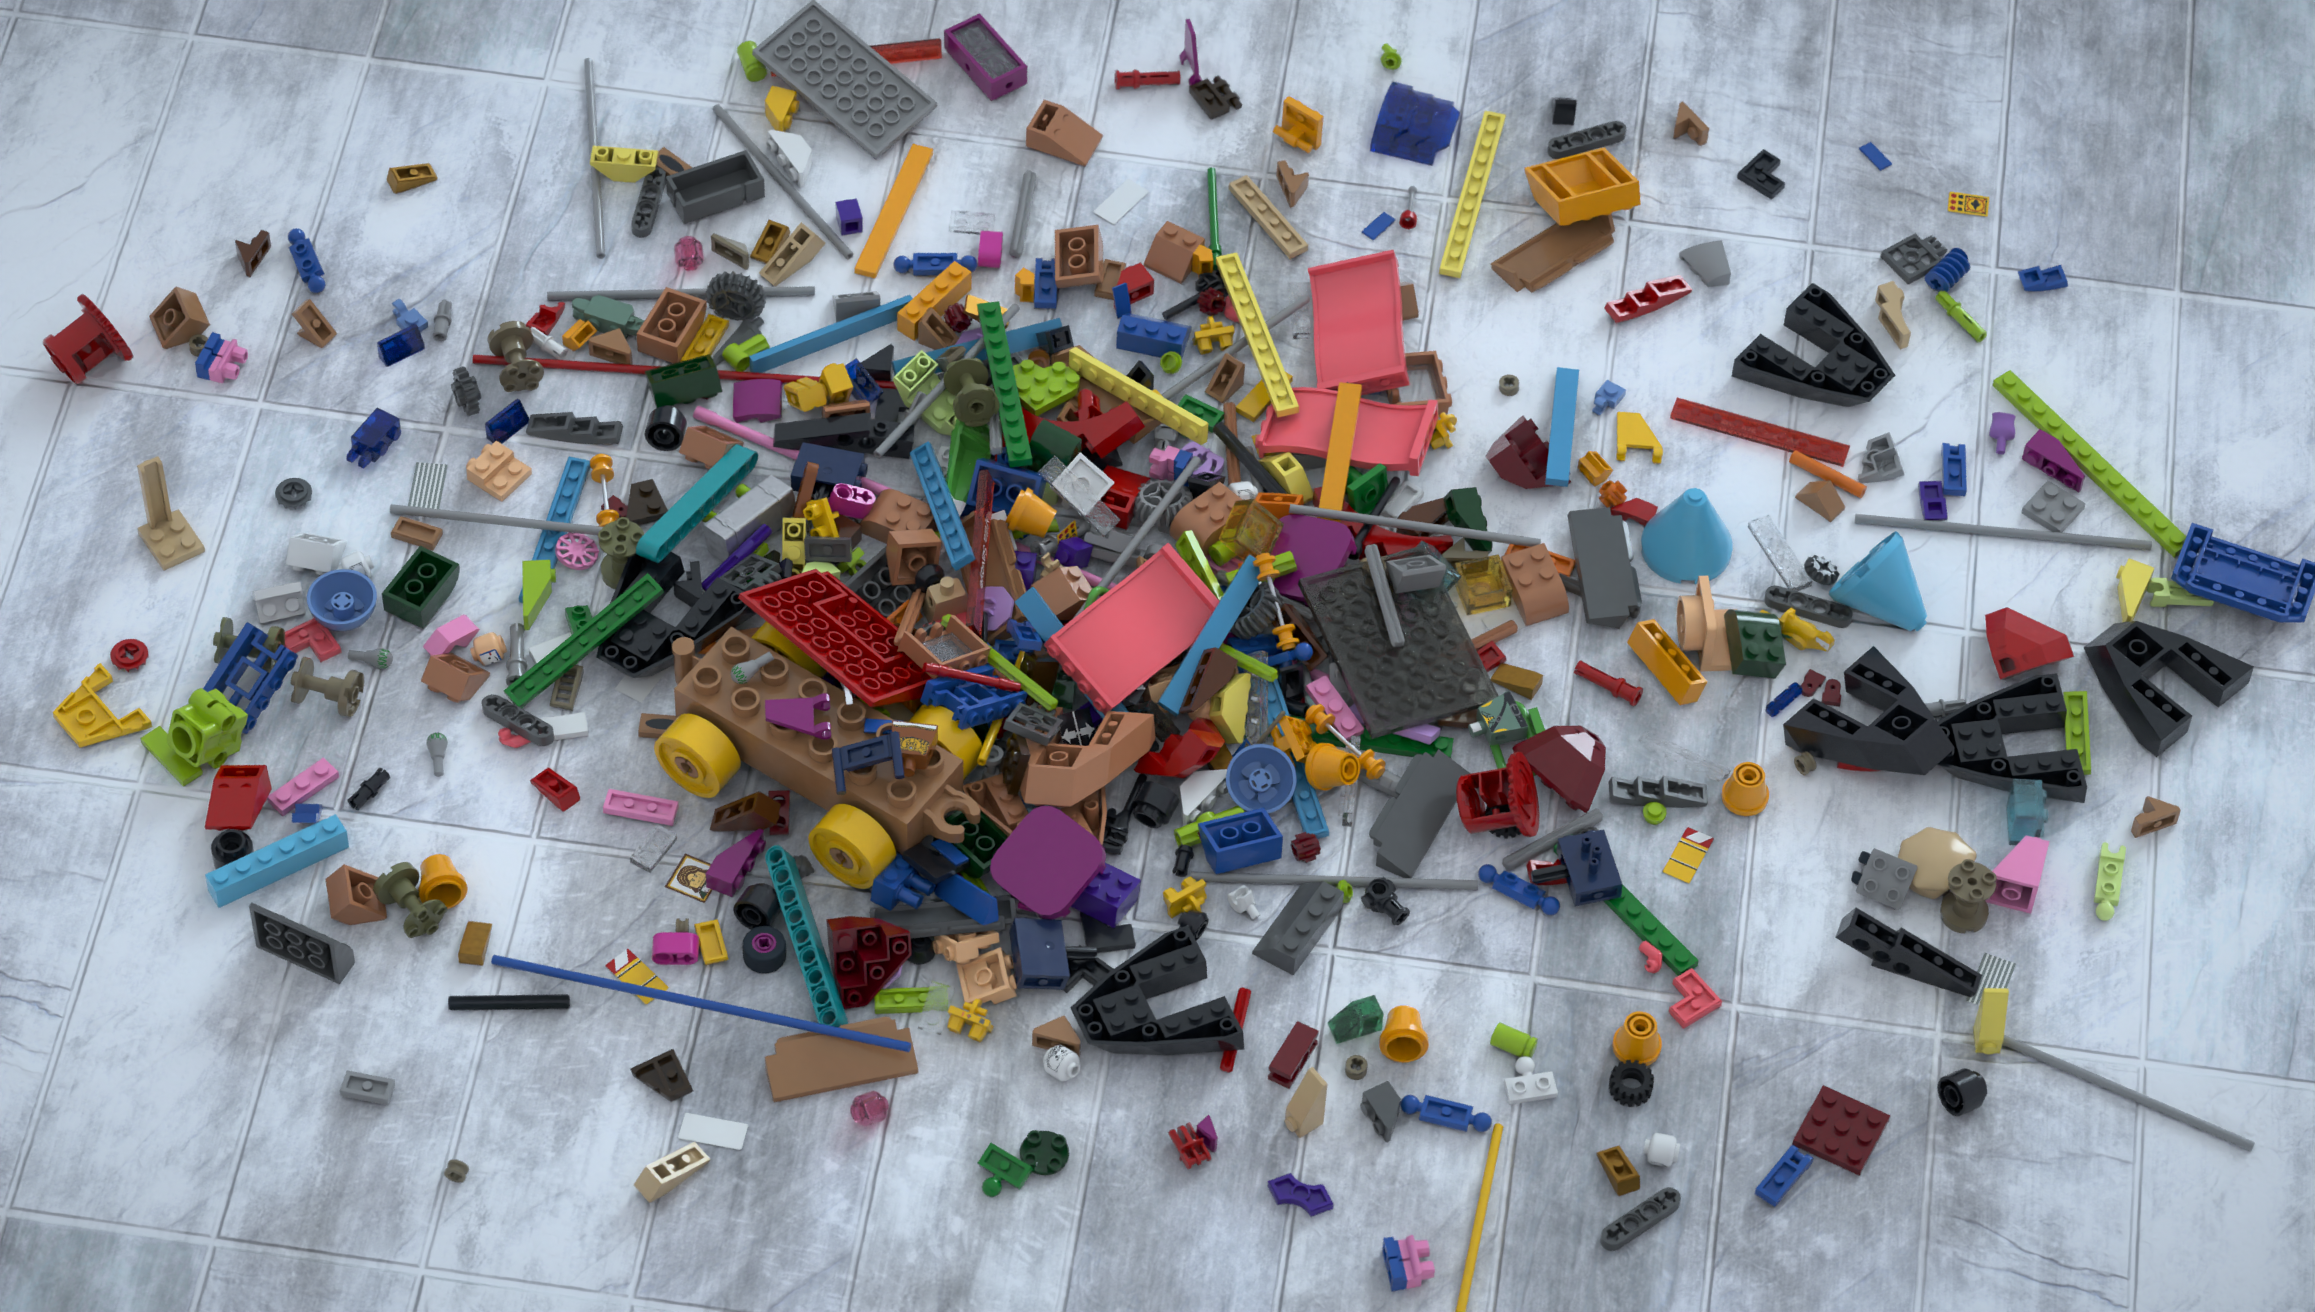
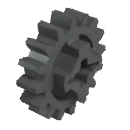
[451,367,481,416]

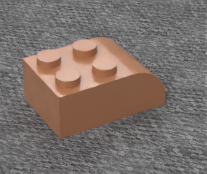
[1055,225,1103,289]
[637,287,707,363]
[1170,482,1251,557]
[859,489,938,544]
[1500,543,1569,626]

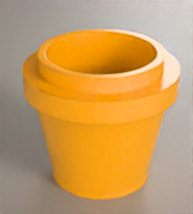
[1005,487,1057,538]
[1305,743,1360,791]
[1721,762,1769,816]
[418,854,468,909]
[1379,1005,1428,1062]
[1612,1011,1662,1066]

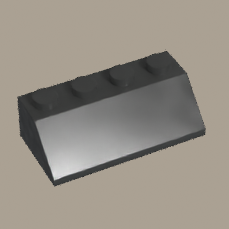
[1252,881,1344,976]

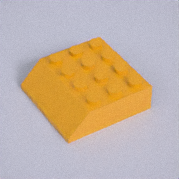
[1524,147,1641,226]

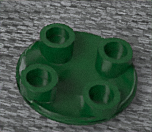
[1019,1130,1069,1175]

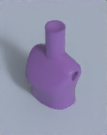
[1989,412,2016,454]

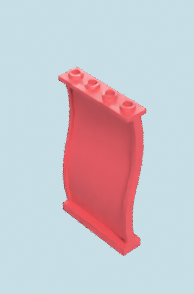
[1308,250,1410,395]
[1255,387,1439,476]
[1044,543,1219,715]

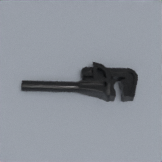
[1162,269,1228,320]
[1103,773,1147,855]

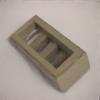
[935,346,966,372]
[549,665,584,711]

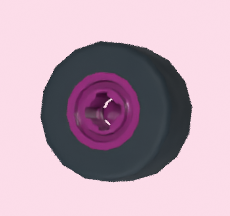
[742,926,786,973]

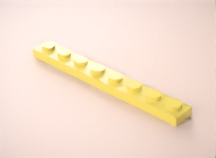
[1068,347,1208,445]

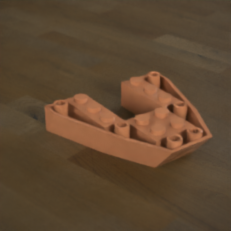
[1016,705,1156,808]
[963,773,1107,846]

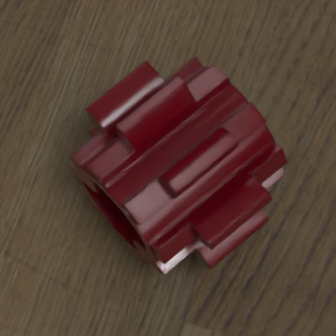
[1197,287,1226,317]
[943,303,973,333]
[1290,832,1321,863]

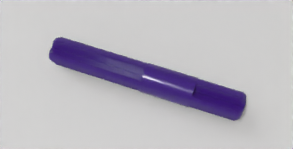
[702,524,772,591]

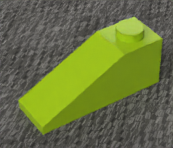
[522,560,556,630]

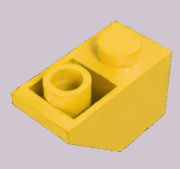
[765,86,799,132]

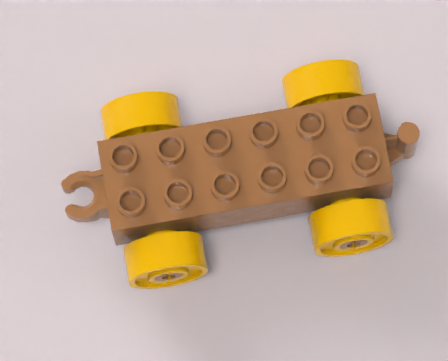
[654,621,982,889]

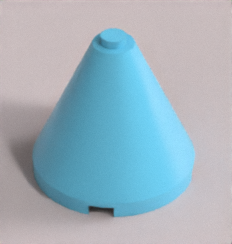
[1641,488,1733,584]
[1829,531,1927,631]

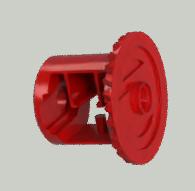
[43,294,134,384]
[1456,752,1539,837]

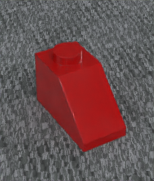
[1114,262,1154,311]

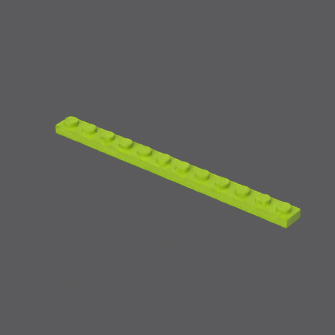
[1992,370,2186,558]

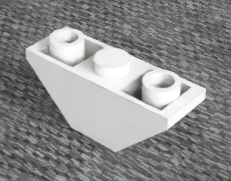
[766,129,812,188]
[1179,769,1228,827]

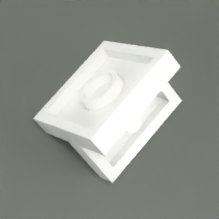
[1049,453,1115,517]
[252,582,306,623]

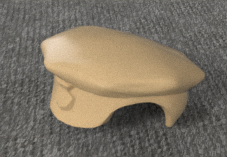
[1898,827,1977,899]

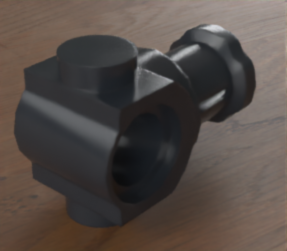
[1361,877,1410,925]

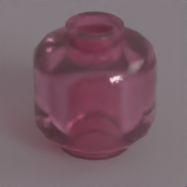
[674,236,704,271]
[850,1091,889,1126]

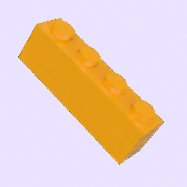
[897,261,972,341]
[1627,619,1708,705]

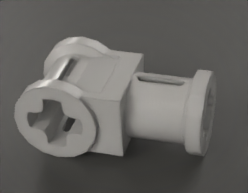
[1154,424,1179,451]

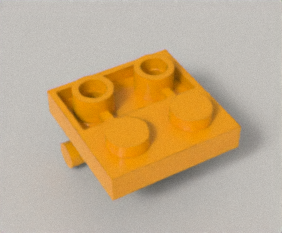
[1273,96,1323,153]
[1270,715,1317,767]

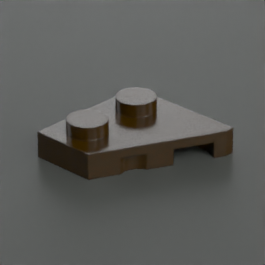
[626,479,668,525]
[630,1049,693,1102]

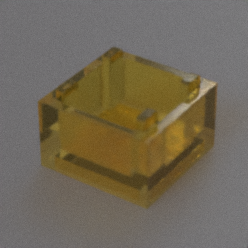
[1218,499,1284,560]
[1453,554,1513,615]

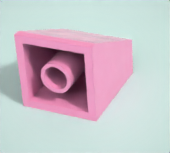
[1985,836,2049,914]

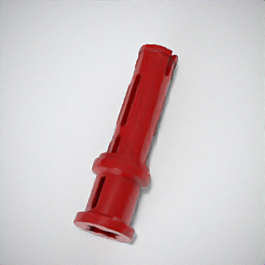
[1114,69,1181,90]
[1574,660,1643,707]

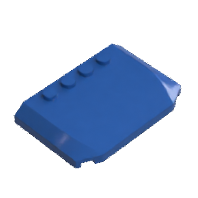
[2171,523,2315,622]

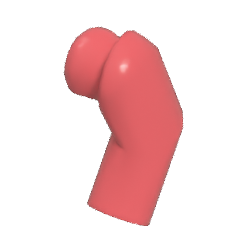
[1224,296,1240,323]
[498,728,531,748]
[1639,941,1662,973]

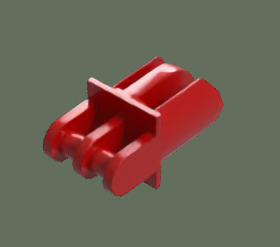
[1074,389,1103,420]
[1168,1122,1211,1169]

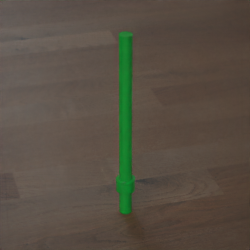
[1207,167,1222,271]

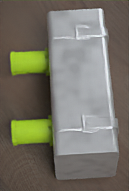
[702,475,796,562]

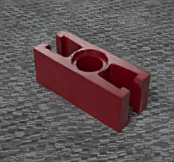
[1268,1021,1319,1089]

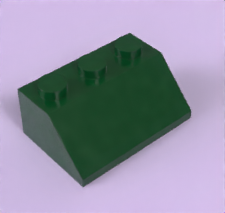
[645,354,723,408]

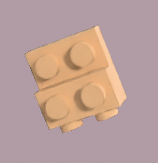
[466,441,532,502]
[933,930,999,964]
[956,947,1018,1005]

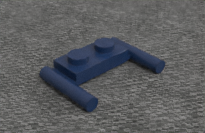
[832,731,905,795]

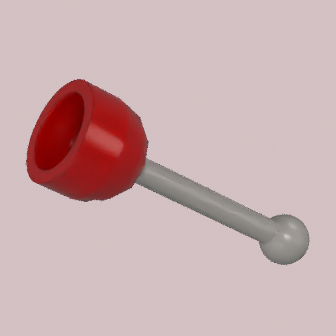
[1399,186,1417,229]

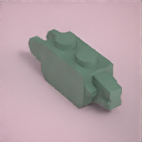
[572,295,645,339]

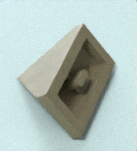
[711,233,749,270]

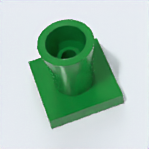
[1345,463,1388,515]

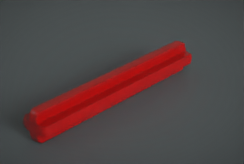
[1220,987,1251,1073]

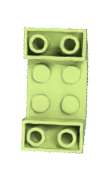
[892,350,957,436]

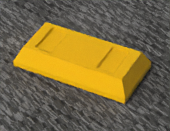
[694,919,729,965]

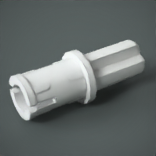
[531,327,568,360]

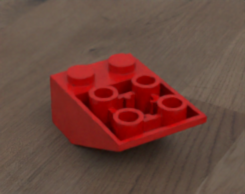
[1085,465,1151,530]
[205,765,272,831]

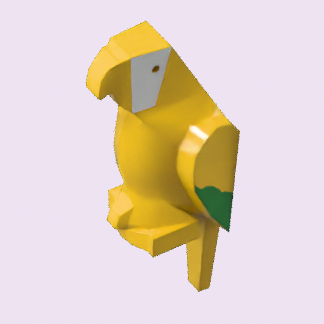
[1760,608,1835,652]

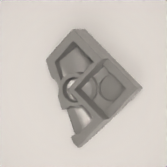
[1679,240,1731,287]
[1858,432,1905,483]
[1084,521,1135,553]

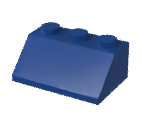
[1116,313,1192,359]
[966,458,1048,515]
[1198,808,1283,874]

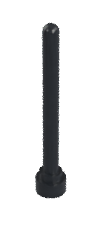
[1348,476,1401,560]

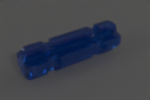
[1765,682,1803,717]

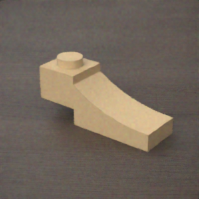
[1875,281,1911,349]

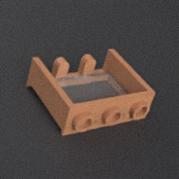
[1386,351,1452,415]
[897,615,991,679]

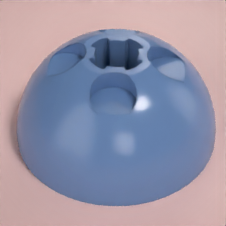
[307,569,377,631]
[1226,744,1297,813]

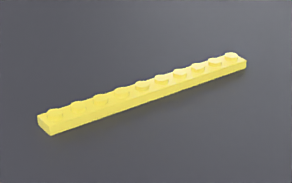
[1439,111,1506,278]
[1216,252,1299,418]

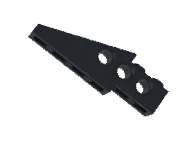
[773,413,914,459]
[1835,908,1982,997]

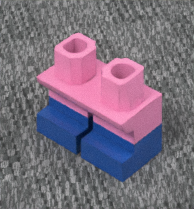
[195,332,248,383]
[1149,445,1193,487]
[1382,1235,1435,1291]

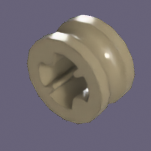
[189,334,208,357]
[1499,374,1519,396]
[1794,751,1817,775]
[676,918,689,932]
[1345,1055,1368,1080]
[444,1160,469,1183]

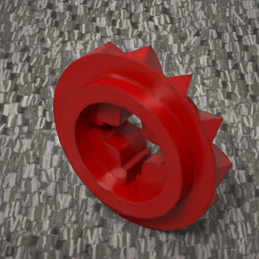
[110,639,149,672]

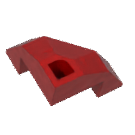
[1985,607,2074,680]
[1134,717,1225,778]

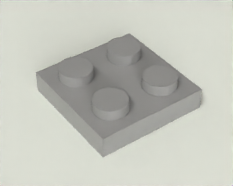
[2021,481,2086,533]

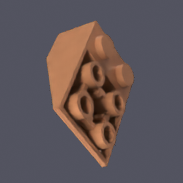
[1026,100,1103,167]

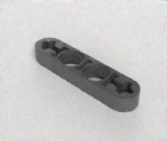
[1547,121,1627,159]
[631,167,666,238]
[1764,585,1853,628]
[481,694,555,746]
[1600,1187,1681,1251]

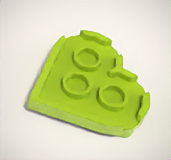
[1013,359,1080,416]

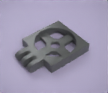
[1880,233,1947,285]
[719,553,782,592]
[1003,702,1063,746]

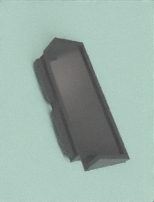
[1567,507,1642,629]
[1369,749,1471,878]
[869,895,1017,938]

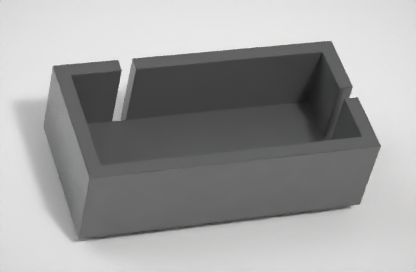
[666,150,765,224]

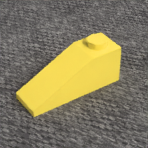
[2116,558,2154,622]
[1973,988,2009,1055]

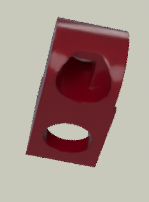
[768,790,790,835]

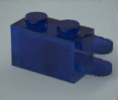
[346,407,401,469]

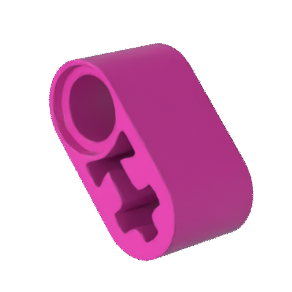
[978,231,1003,268]
[828,483,876,519]
[652,932,699,965]

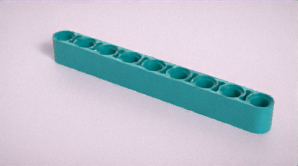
[636,444,758,563]
[765,845,848,1027]

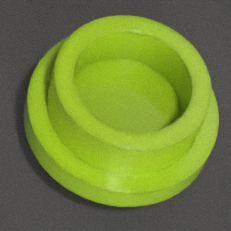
[1160,351,1182,374]
[1643,802,1667,825]

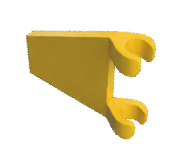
[1616,412,1663,463]

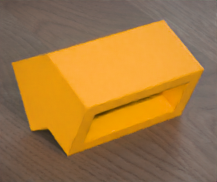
[1192,245,1213,279]
[1015,267,1034,302]
[562,319,597,351]
[1577,451,1613,487]

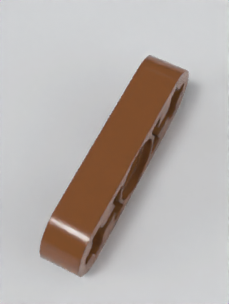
[792,461,819,518]

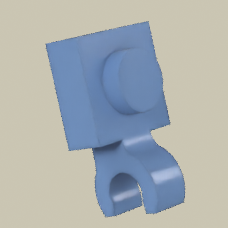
[392,299,428,338]
[1592,380,1626,415]

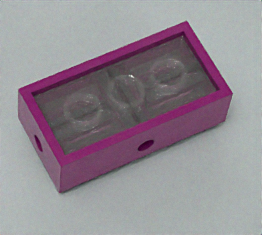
[944,13,1027,101]

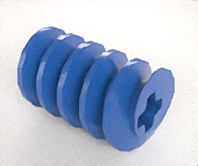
[1924,248,1970,292]

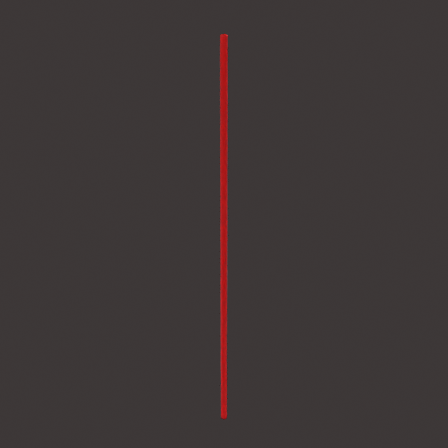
[472,354,897,389]

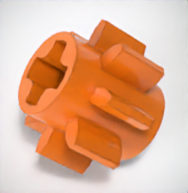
[1599,480,1627,507]

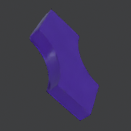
[1267,1173,1334,1217]

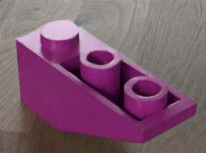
[2022,429,2085,492]
[706,828,766,897]

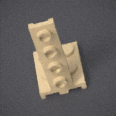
[137,456,205,571]

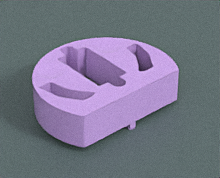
[1182,441,1224,475]

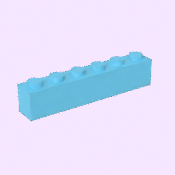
[205,814,349,908]

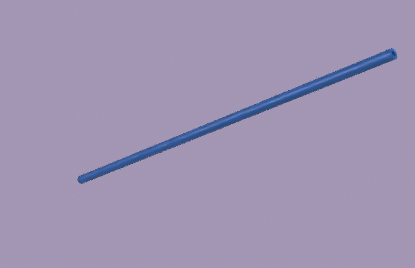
[491,955,911,1052]

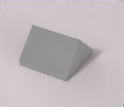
[832,291,880,323]
[1386,555,1446,593]

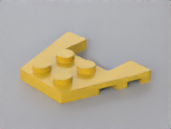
[53,663,152,748]

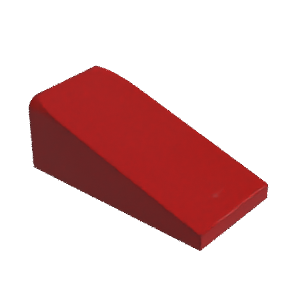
[530,767,580,812]

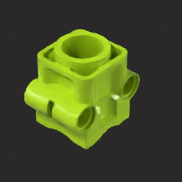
[167,688,248,769]

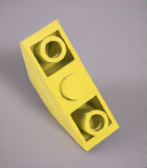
[590,146,658,183]
[1258,452,1313,504]
[782,517,807,576]
[1209,673,1251,744]

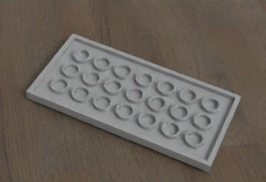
[752,0,937,159]

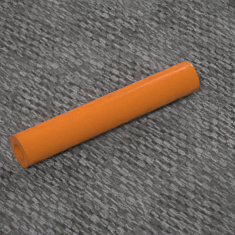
[1789,450,1867,498]

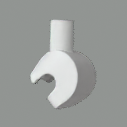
[1228,885,1261,920]

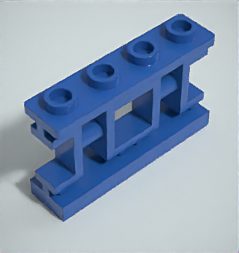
[203,622,298,734]
[920,664,1028,730]

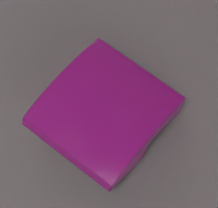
[733,379,782,423]

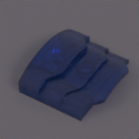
[1370,82,1460,166]

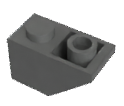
[1360,1081,1401,1143]

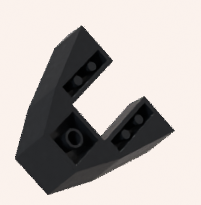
[1731,283,1896,407]
[596,552,757,678]
[2084,621,2254,757]
[1783,646,1955,775]
[1937,673,2087,803]
[1070,925,1244,1056]

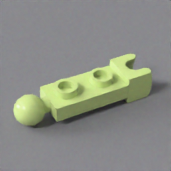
[2147,578,2214,607]
[2094,842,2126,921]

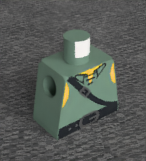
[1468,691,1528,745]

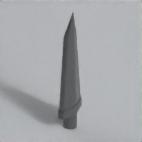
[713,317,764,366]

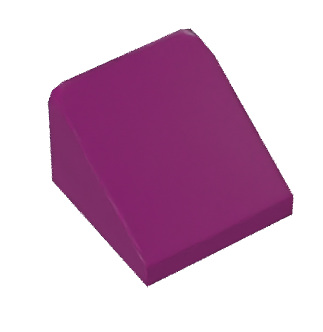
[1196,1115,1218,1153]

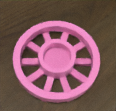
[555,532,599,570]

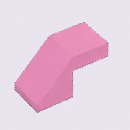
[423,614,480,656]

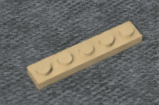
[1229,175,1308,259]

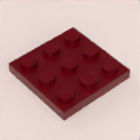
[1792,1085,1891,1176]

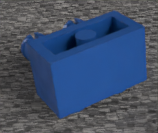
[870,854,936,911]

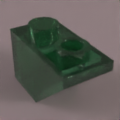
[1052,670,1077,709]
[1328,995,1384,1044]

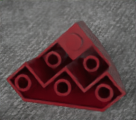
[1486,416,1571,489]
[1512,726,1606,813]
[826,916,911,1009]

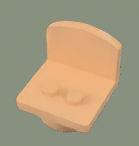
[1676,575,1737,672]

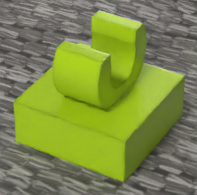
[836,547,866,576]

